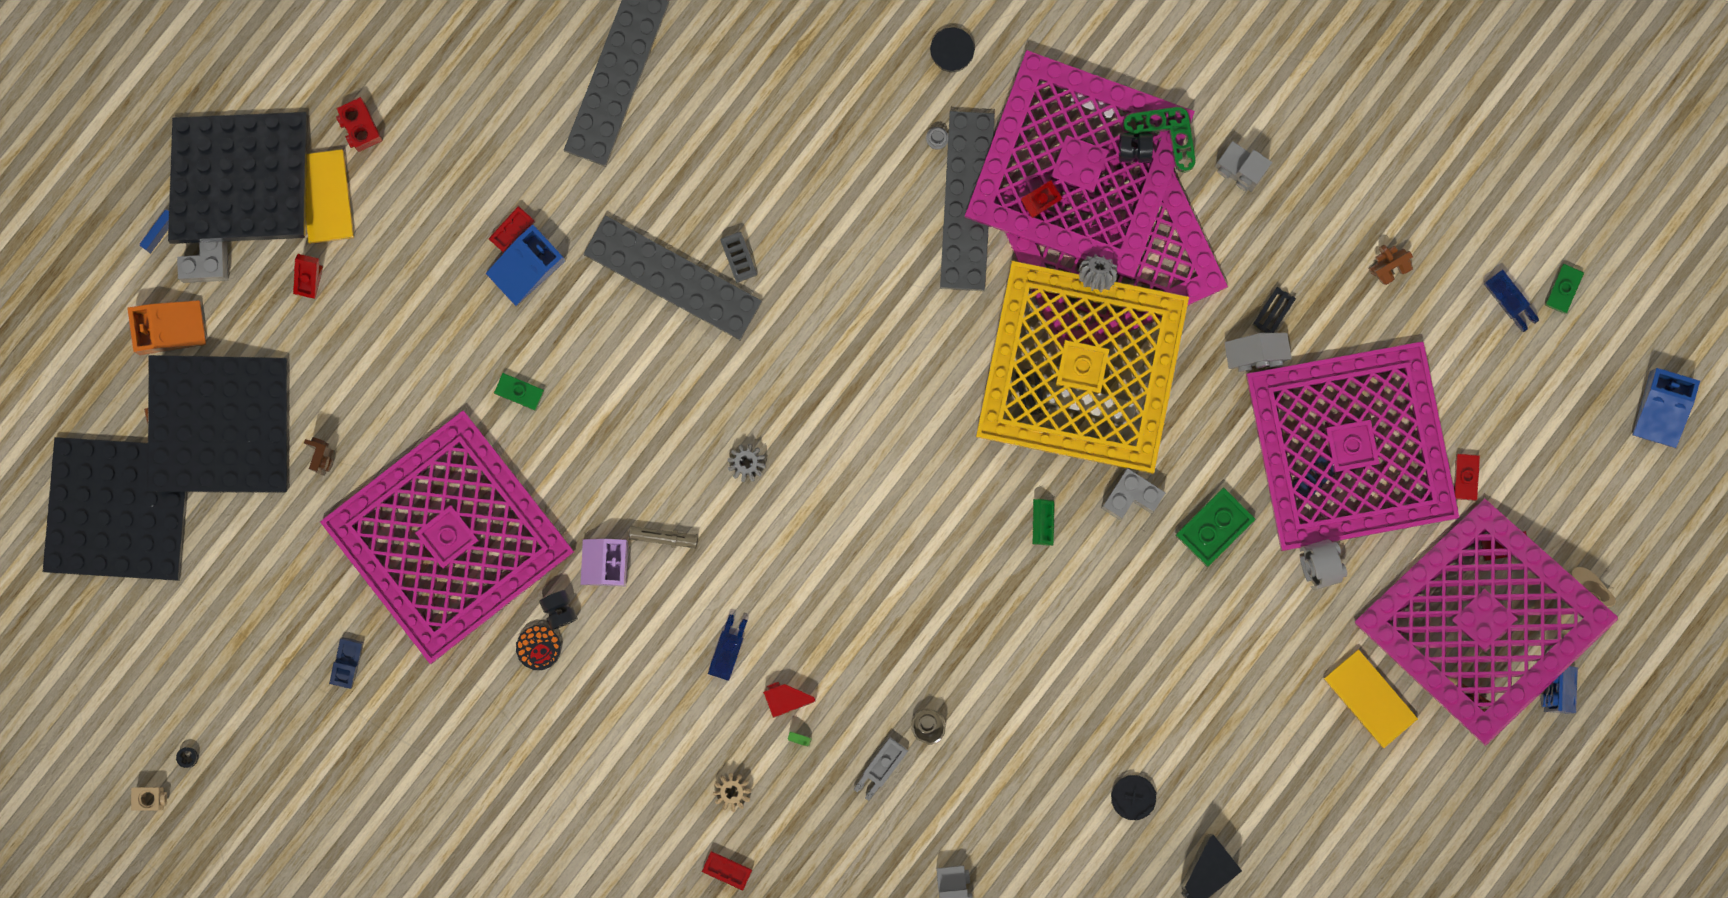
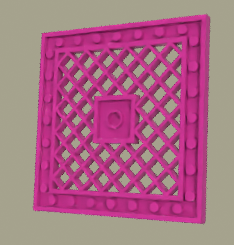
[965,50,1195,279]
[994,128,1228,356]
[1246,342,1460,551]
[320,410,574,664]
[1355,499,1618,746]

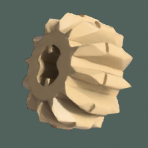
[713,773,752,812]

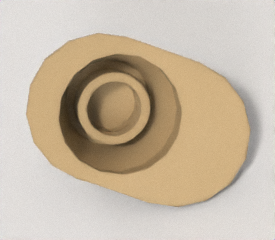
[1571,567,1616,607]

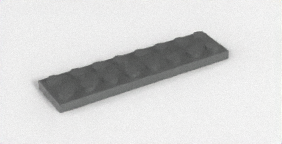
[564,0,669,167]
[940,111,994,291]
[583,215,762,341]

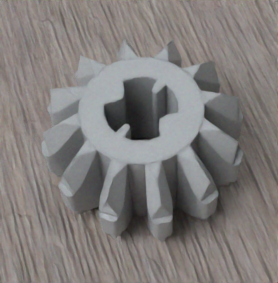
[1079,254,1117,292]
[727,444,766,482]

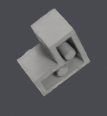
[1215,141,1272,192]
[177,242,228,283]
[1224,333,1292,372]
[1101,468,1166,520]
[936,865,972,898]

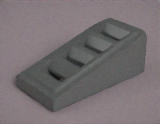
[720,232,757,283]

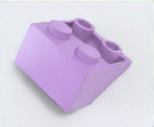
[580,539,628,587]

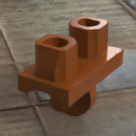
[1368,245,1413,285]

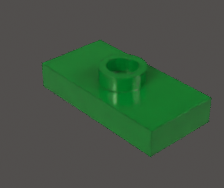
[1545,264,1584,314]
[494,373,544,411]
[1032,499,1054,546]

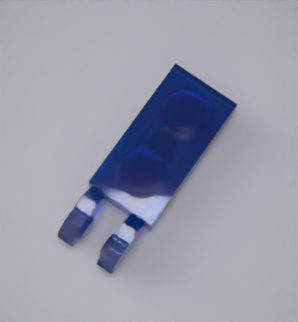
[1484,269,1539,332]
[708,614,748,681]

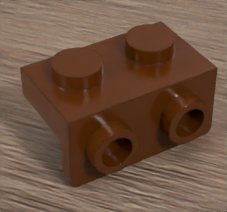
[304,437,334,476]

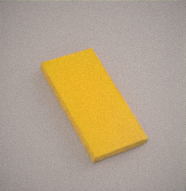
[306,149,354,244]
[1323,649,1418,748]

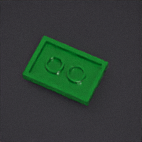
[1175,487,1256,567]

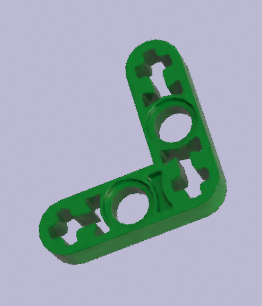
[1123,107,1196,173]

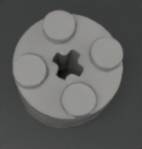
[1300,539,1347,590]

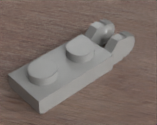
[853,737,908,801]

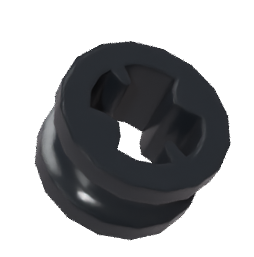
[176,747,199,768]

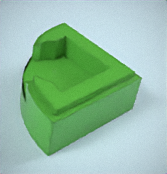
[788,732,812,747]

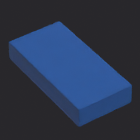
[139,210,169,254]

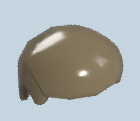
[911,709,946,745]

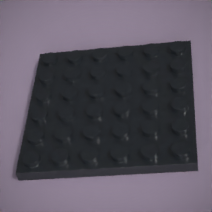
[168,112,308,244]
[148,355,287,493]
[43,437,187,581]

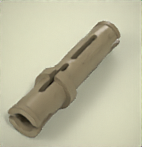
[629,526,698,549]

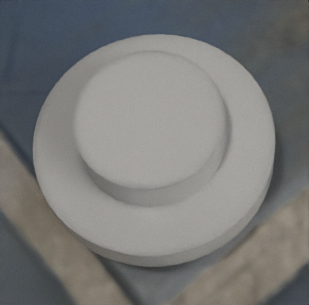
[926,127,948,150]

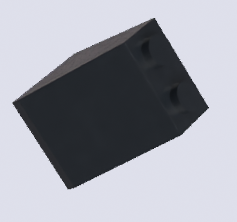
[1180,834,1242,898]

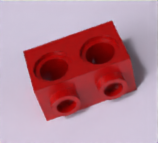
[336,97,383,152]

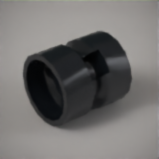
[1119,133,1153,163]
[539,590,578,631]

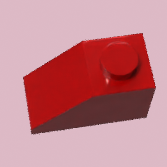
[763,682,816,718]

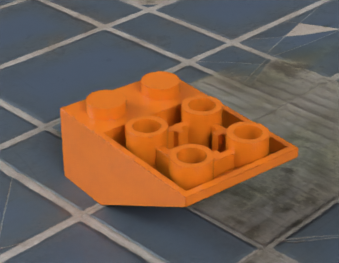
[127,300,206,355]

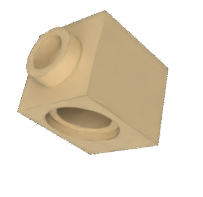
[131,787,167,811]

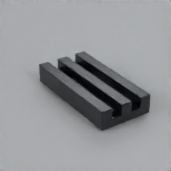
[1252,286,1296,333]
[1015,369,1043,415]

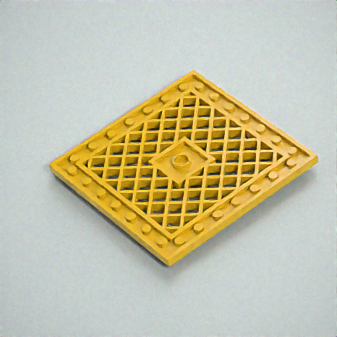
[976,261,1189,474]

